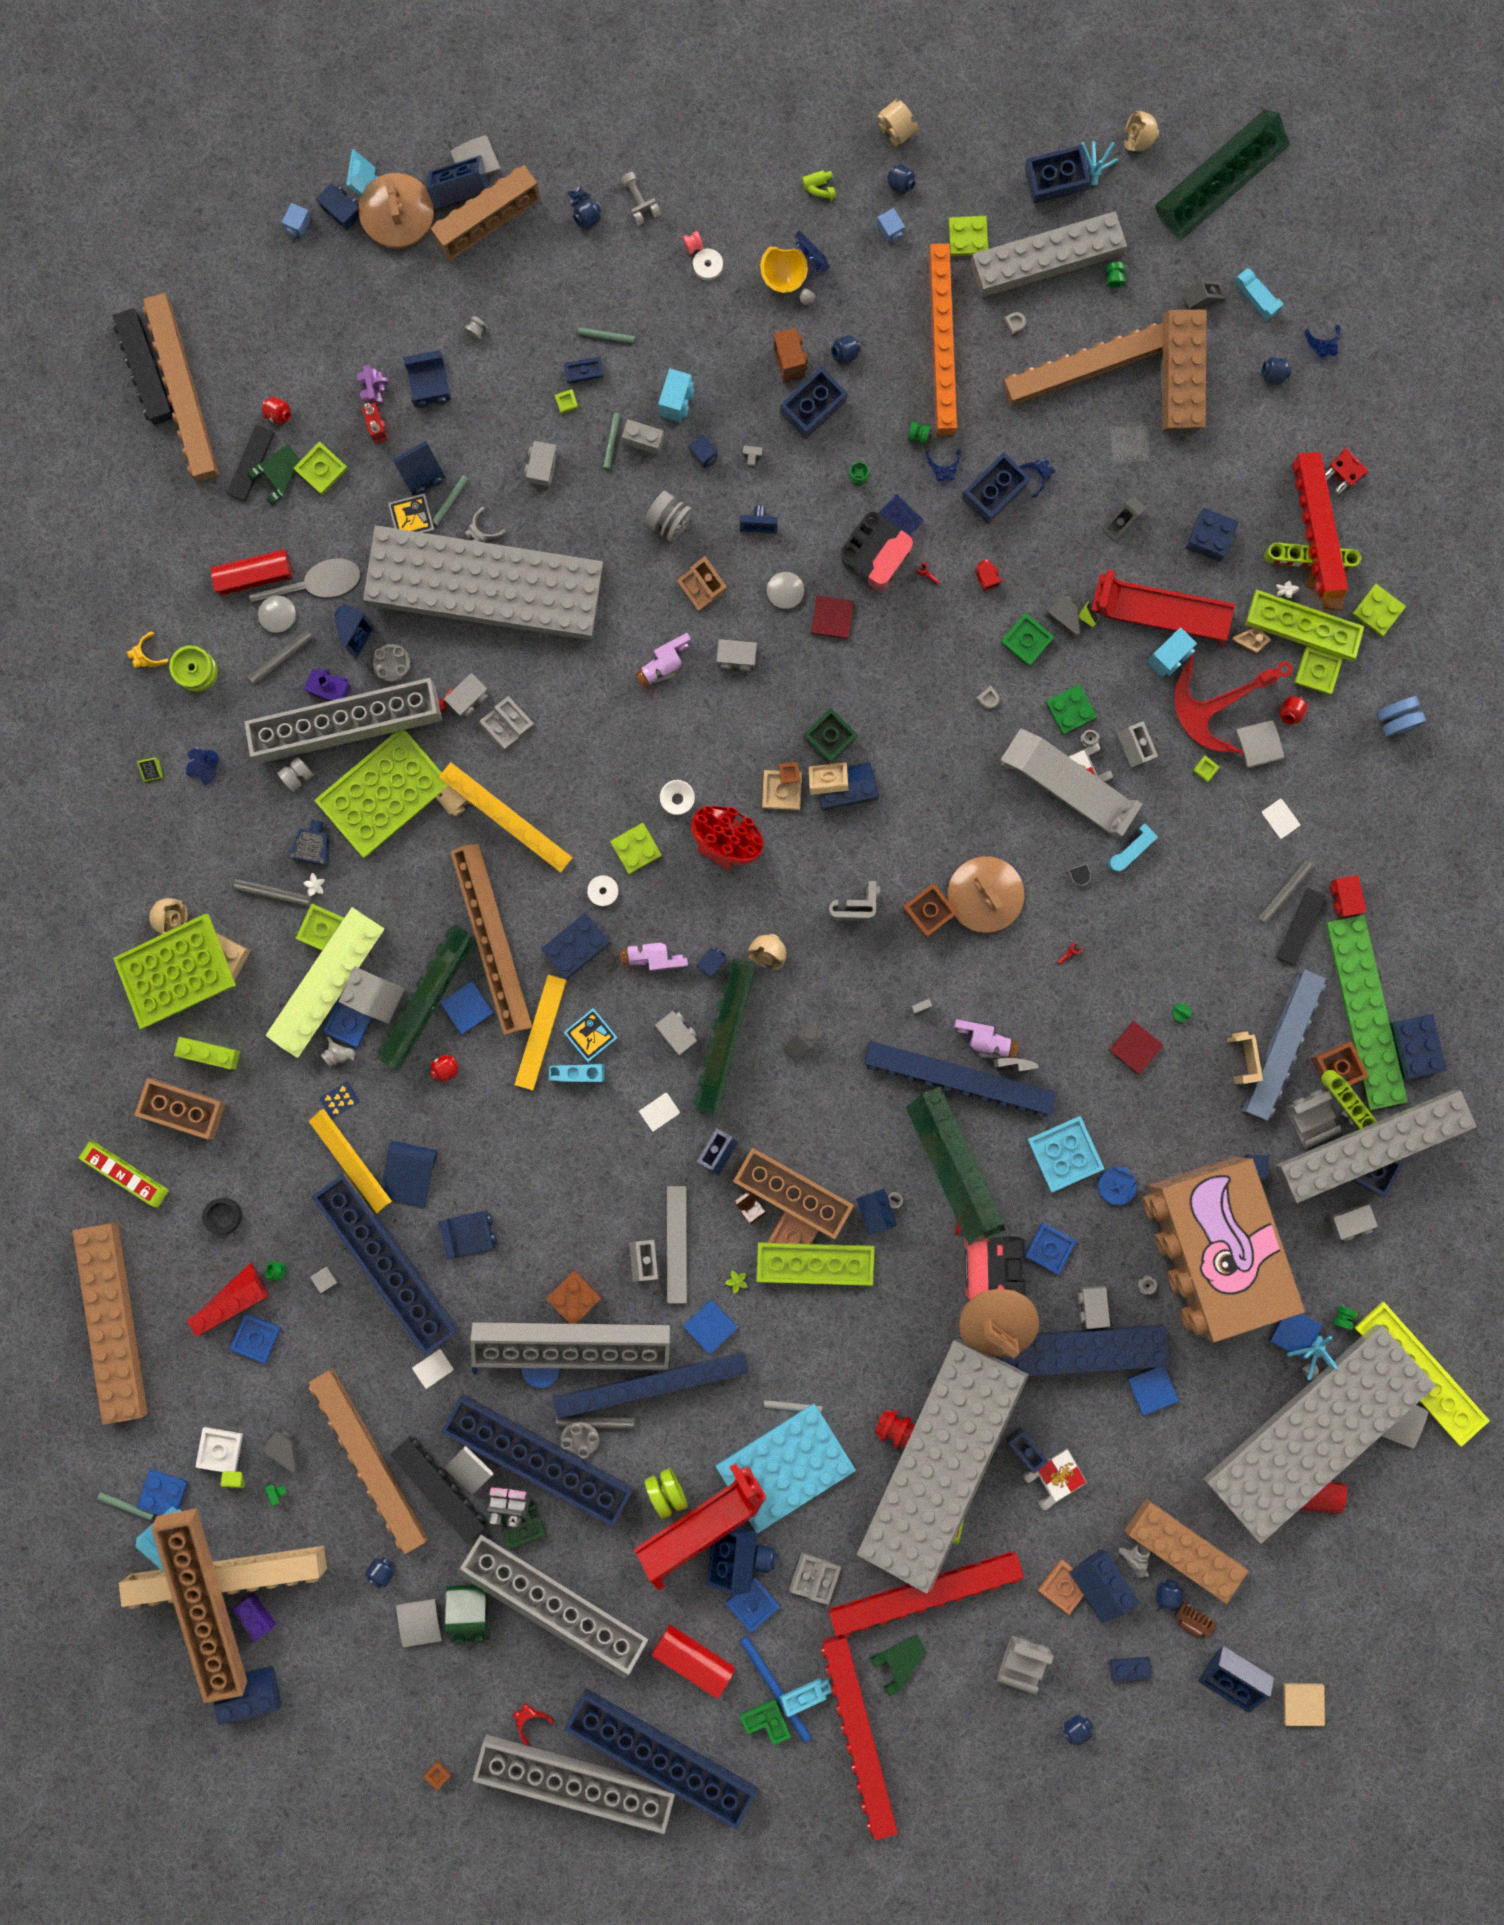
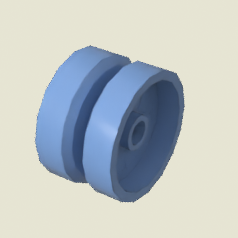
[1376,696,1426,737]

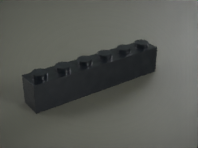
[112,308,173,425]
[390,1436,487,1544]

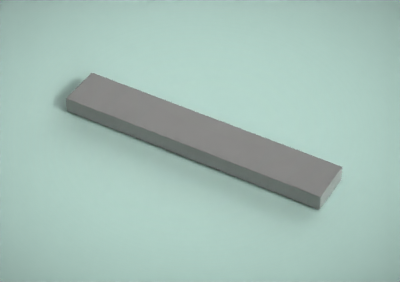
[667,1186,687,1303]

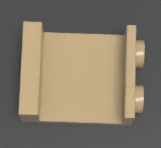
[1227,1032,1263,1084]

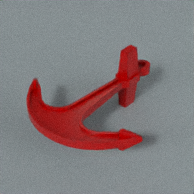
[1175,654,1293,754]

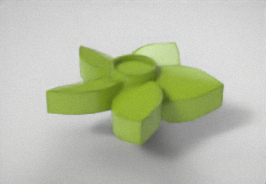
[725,1270,748,1294]

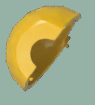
[760,247,808,293]

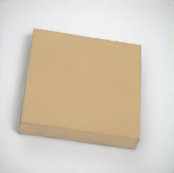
[809,762,849,795]
[762,770,802,811]
[1283,1684,1325,1726]

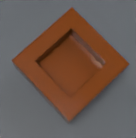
[779,762,800,784]
[423,1760,452,1791]

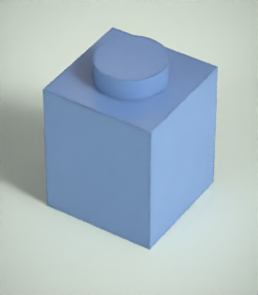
[282,203,312,238]
[876,208,905,243]

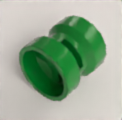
[1106,262,1126,288]
[908,421,930,444]
[849,462,869,485]
[1333,1305,1358,1330]

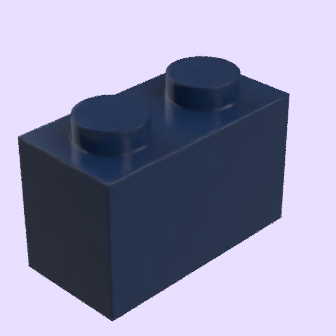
[316,183,359,231]
[697,1129,738,1176]
[856,1189,897,1235]
[1005,1427,1049,1474]

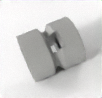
[277,756,314,792]

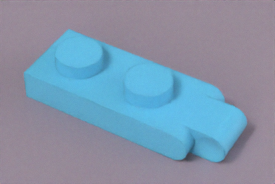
[779,1679,832,1717]

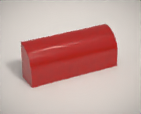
[211,549,293,596]
[1299,1482,1347,1514]
[652,1624,735,1699]

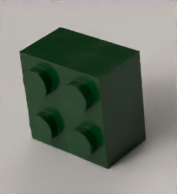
[803,708,858,764]

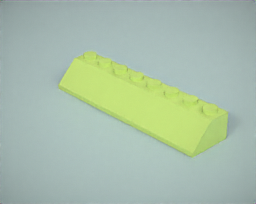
[266,907,385,1058]

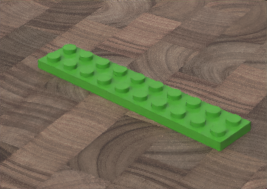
[1325,915,1408,1110]

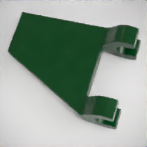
[247,444,300,505]
[869,1634,926,1697]

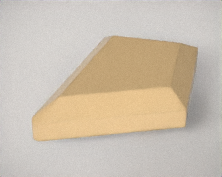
[1232,628,1271,653]

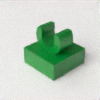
[264,1484,286,1506]

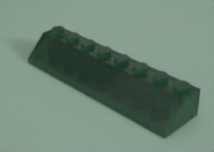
[1155,109,1290,241]
[377,925,476,1070]
[693,959,756,1115]
[906,1086,1005,1245]

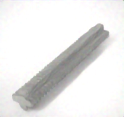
[248,630,314,685]
[1258,861,1315,924]
[234,879,311,906]
[556,1416,634,1429]

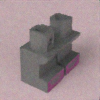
[487,1487,531,1529]

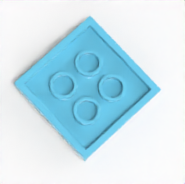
[1027,1116,1104,1193]

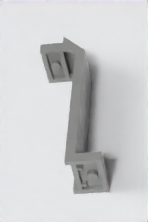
[1000,728,1143,836]

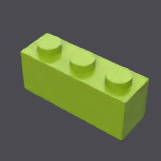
[174,1037,241,1070]

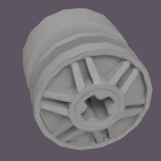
[644,491,693,542]

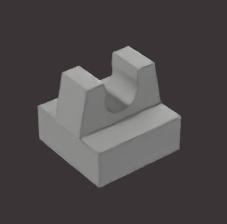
[743,446,763,466]

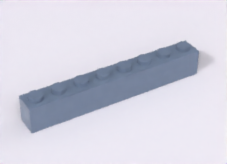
[1242,969,1326,1121]

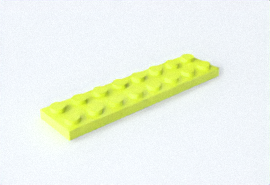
[1354,1302,1490,1447]

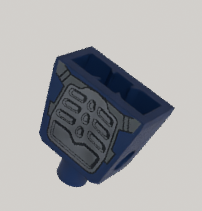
[289,820,330,866]

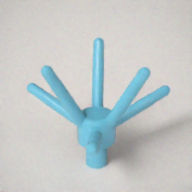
[1081,141,1118,185]
[1287,1336,1338,1380]

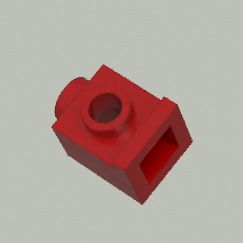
[975,559,1003,591]

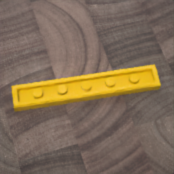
[515,975,567,1090]
[309,1109,392,1214]

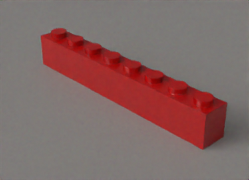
[1292,452,1348,600]

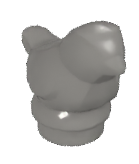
[321,1036,355,1067]
[1118,1544,1150,1578]

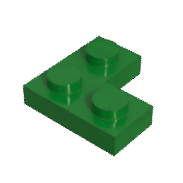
[739,1699,791,1745]

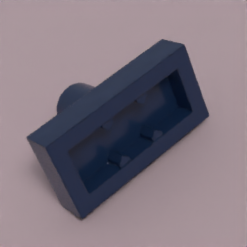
[740,506,778,534]

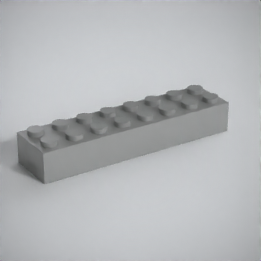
[970,211,1127,298]

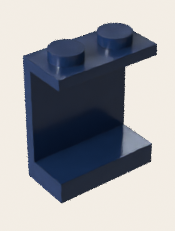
[403,350,451,408]
[439,1210,497,1259]

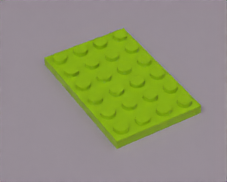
[314,730,448,859]
[113,914,236,1029]

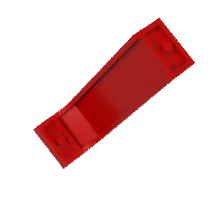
[1091,569,1235,647]
[634,1463,766,1591]

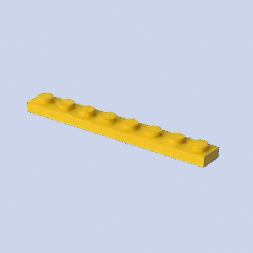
[439,762,573,872]

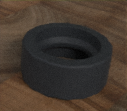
[202,1197,242,1235]

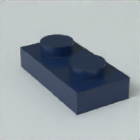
[564,357,604,384]
[1110,1657,1152,1682]

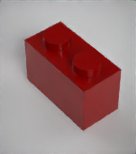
[1329,875,1366,918]

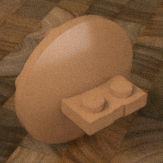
[358,173,434,249]
[947,856,1024,933]
[959,1289,1039,1359]

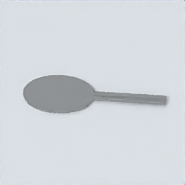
[249,559,360,602]

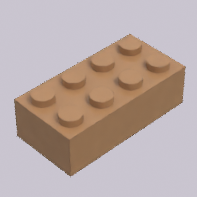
[134,1078,227,1139]

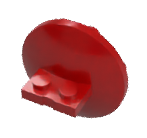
[690,806,764,871]

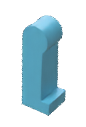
[1235,268,1284,322]
[1108,823,1158,872]
[549,1064,605,1082]

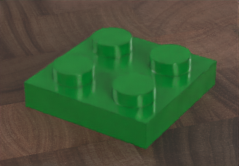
[1000,613,1054,667]
[1045,684,1097,735]

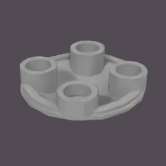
[767,572,804,609]
[258,595,296,633]
[373,644,410,682]
[561,1422,600,1459]

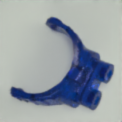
[1304,324,1340,358]
[925,449,961,481]
[1019,458,1055,498]

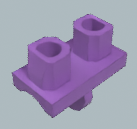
[357,365,389,404]

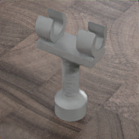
[621,172,661,226]

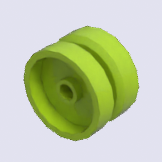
[169,645,218,692]
[645,1467,688,1519]

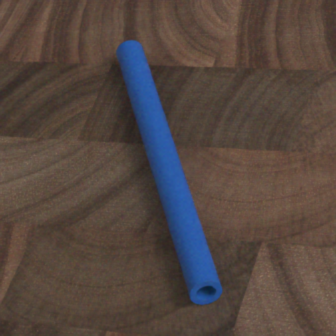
[739,1636,812,1742]

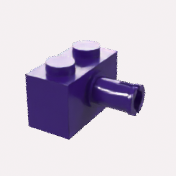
[304,668,351,701]

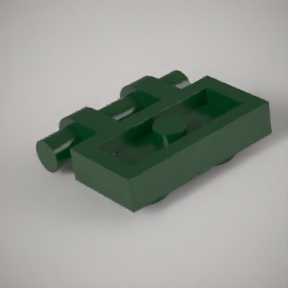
[502,1502,546,1549]

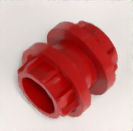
[875,1409,916,1449]

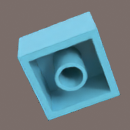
[658,368,695,423]
[1146,627,1197,678]

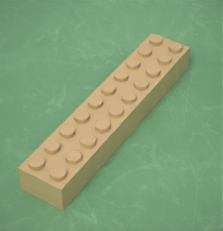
[119,1546,327,1609]

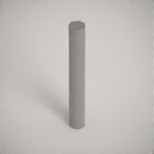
[764,1400,822,1414]

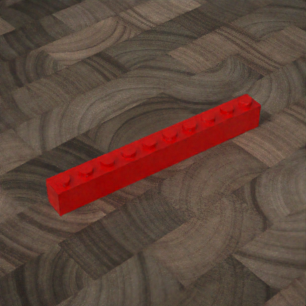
[829,1550,1024,1637]
[820,1635,898,1840]

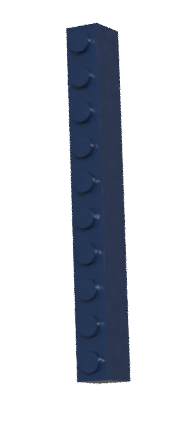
[864,1041,1057,1117]
[553,1352,748,1419]

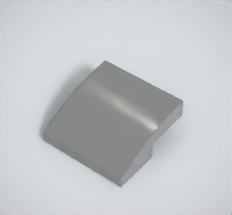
[450,135,501,178]
[479,696,534,751]
[1236,720,1284,769]
[993,1058,1039,1072]
[1381,1405,1429,1448]
[445,1446,494,1495]
[789,1553,841,1605]
[396,1599,442,1647]

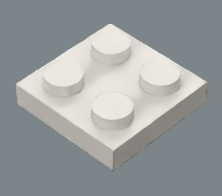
[196,1427,243,1472]

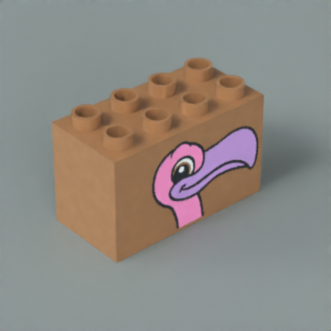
[1142,1157,1305,1342]

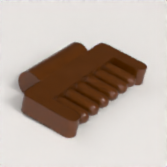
[1175,1602,1217,1639]

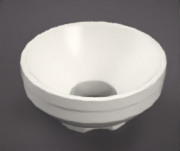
[660,780,695,815]

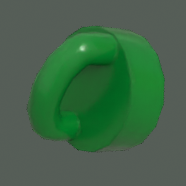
[1171,1003,1192,1022]
[265,1261,286,1281]

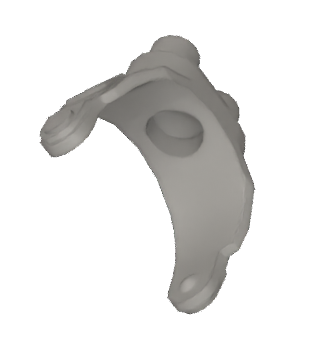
[465,507,506,542]

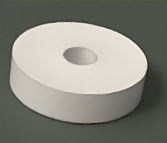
[693,249,723,280]
[588,875,619,907]

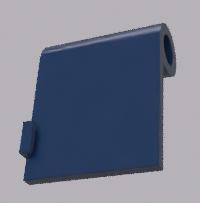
[381,1140,438,1207]

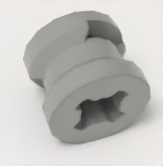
[464,316,488,340]

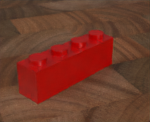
[187,1262,270,1337]

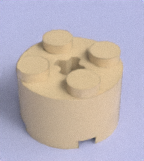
[877,99,919,147]
[436,785,472,816]

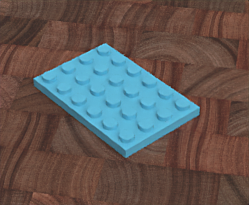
[716,1403,856,1533]

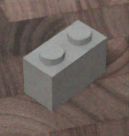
[622,419,664,455]
[524,441,558,487]
[717,639,757,671]
[444,673,490,719]
[1117,721,1158,768]
[655,1011,698,1056]
[1328,1204,1378,1241]
[629,1240,658,1282]
[1078,1286,1110,1329]

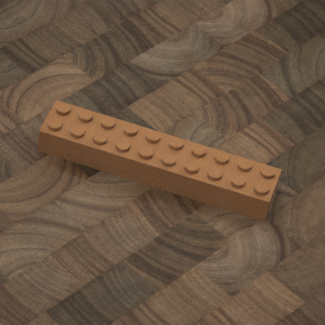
[72,1222,148,1425]
[151,1508,247,1703]

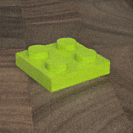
[948,216,988,257]
[293,441,348,495]
[1351,584,1406,637]
[1294,647,1343,695]
[610,823,662,875]
[296,904,344,950]

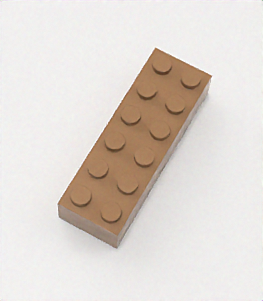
[431,165,541,261]
[1162,310,1207,431]
[733,1147,854,1239]
[1124,1498,1248,1604]

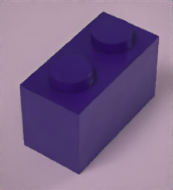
[232,1592,276,1642]

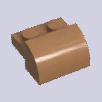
[677,556,728,611]

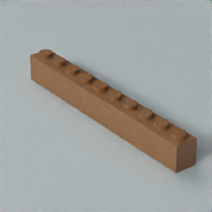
[142,293,219,482]
[1003,323,1163,407]
[450,844,532,1035]
[309,1368,428,1554]

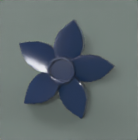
[568,186,590,206]

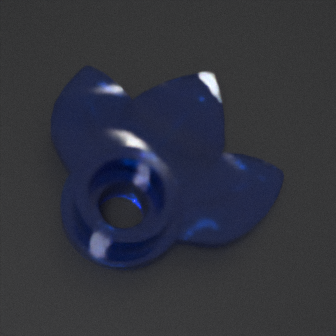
[186,748,219,785]

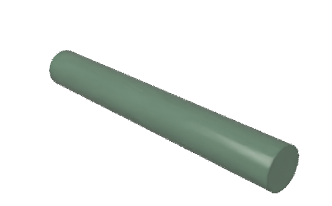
[578,327,635,344]
[603,413,621,469]
[432,475,469,526]
[97,1492,155,1521]

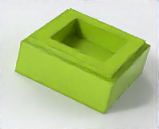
[555,389,579,414]
[1192,756,1220,782]

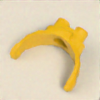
[127,632,169,668]

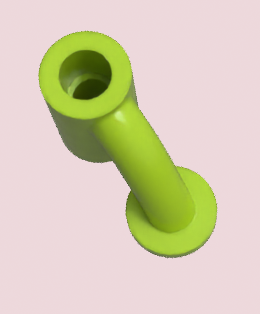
[801,170,836,202]

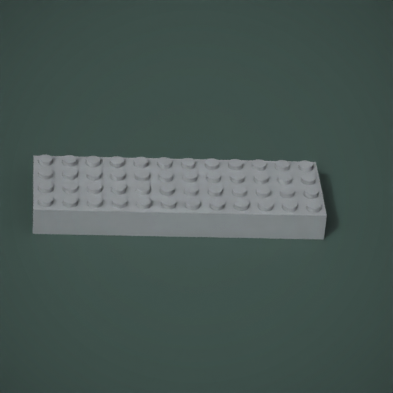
[363,525,603,641]
[1203,1324,1436,1544]
[857,1339,1029,1594]

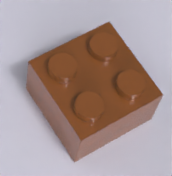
[773,328,808,383]
[902,883,957,938]
[1311,1041,1369,1091]
[546,1269,603,1324]

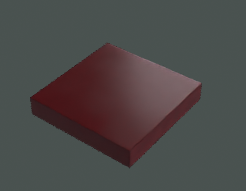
[811,595,854,639]
[1109,1021,1163,1075]

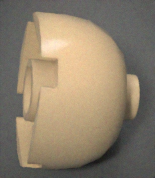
[1125,111,1159,152]
[149,898,188,935]
[747,934,786,970]

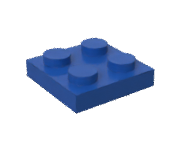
[137,1469,188,1516]

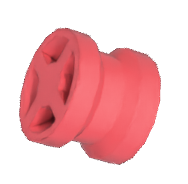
[683,231,704,255]

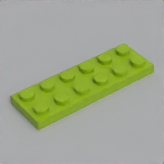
[1245,590,1364,662]
[756,1242,874,1285]

